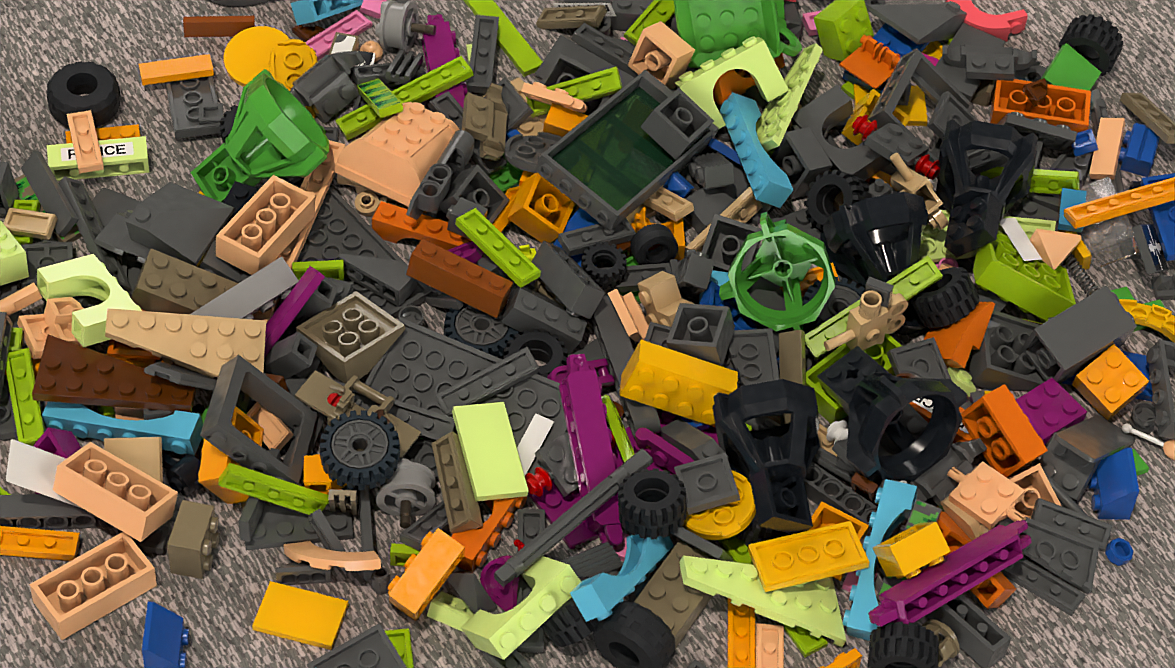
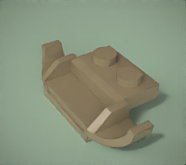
[462,83,508,162]

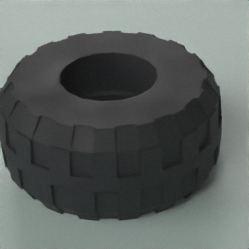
[46,61,120,128]
[593,601,676,668]

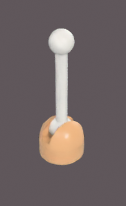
[1122,423,1175,460]

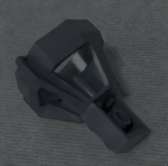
[935,119,1038,258]
[820,192,928,335]
[817,346,969,480]
[712,379,820,534]

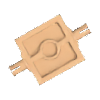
[947,461,1026,530]

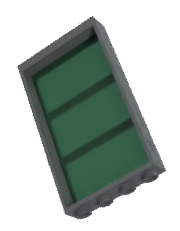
[535,70,719,231]

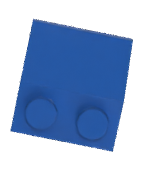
[1088,448,1139,520]
[142,602,189,668]

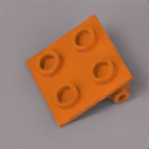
[839,35,900,90]

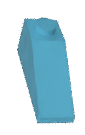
[290,0,364,25]

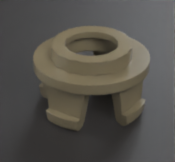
[922,619,960,667]

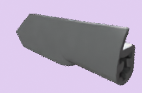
[406,130,475,220]

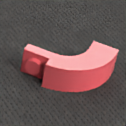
[945,0,1028,42]

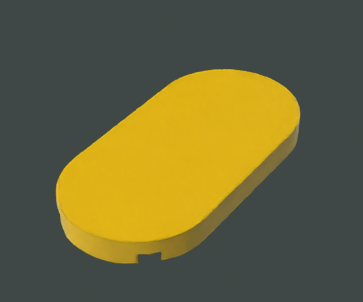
[269,39,317,119]

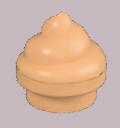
[359,40,383,63]

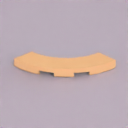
[284,541,381,571]

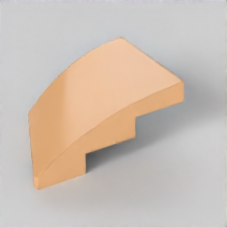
[17,297,85,359]

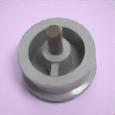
[375,0,436,53]
[376,459,436,528]

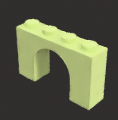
[675,36,789,129]
[37,254,142,347]
[460,556,581,660]

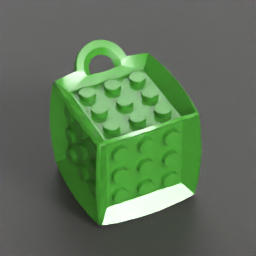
[674,0,802,68]

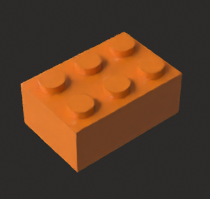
[961,384,1048,478]

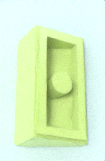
[427,592,474,632]

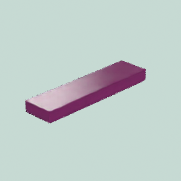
[264,266,325,358]

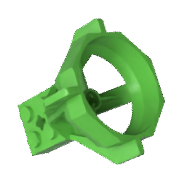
[190,69,329,203]
[719,212,836,332]

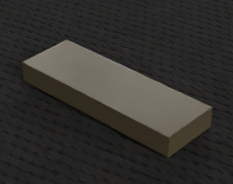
[536,5,607,29]

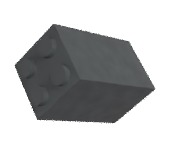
[1021,286,1137,384]

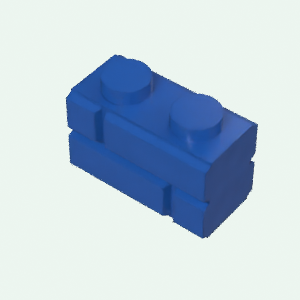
[1118,123,1160,177]

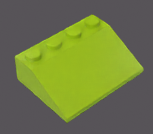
[973,231,1076,323]

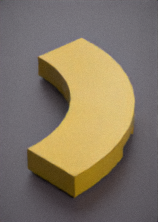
[1119,299,1175,343]

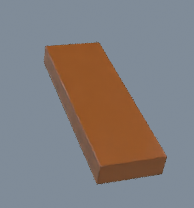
[183,16,255,37]

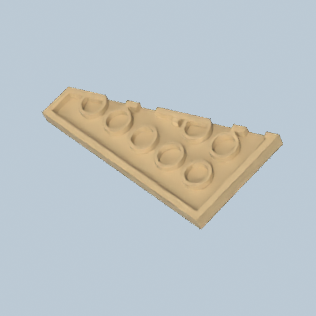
[105,308,266,378]

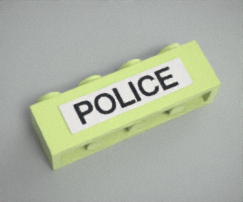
[47,136,150,181]

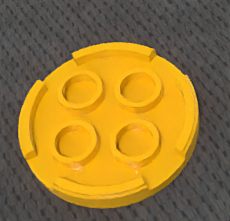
[224,26,289,87]
[683,470,756,540]

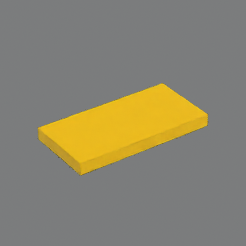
[748,521,869,592]

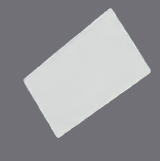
[6,439,83,509]

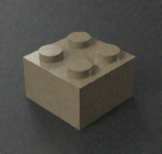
[167,500,220,579]

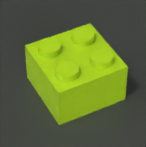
[813,0,874,61]

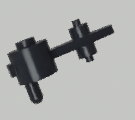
[162,450,204,497]

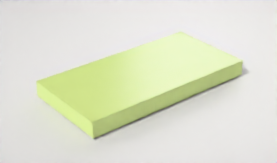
[452,402,529,501]

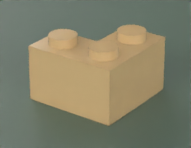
[637,271,694,327]

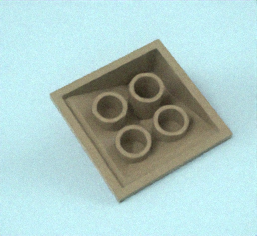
[296,291,405,384]

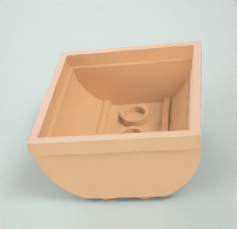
[334,102,468,207]

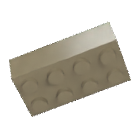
[131,249,239,315]
[634,540,717,648]

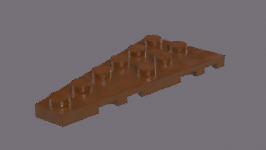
[32,334,196,413]

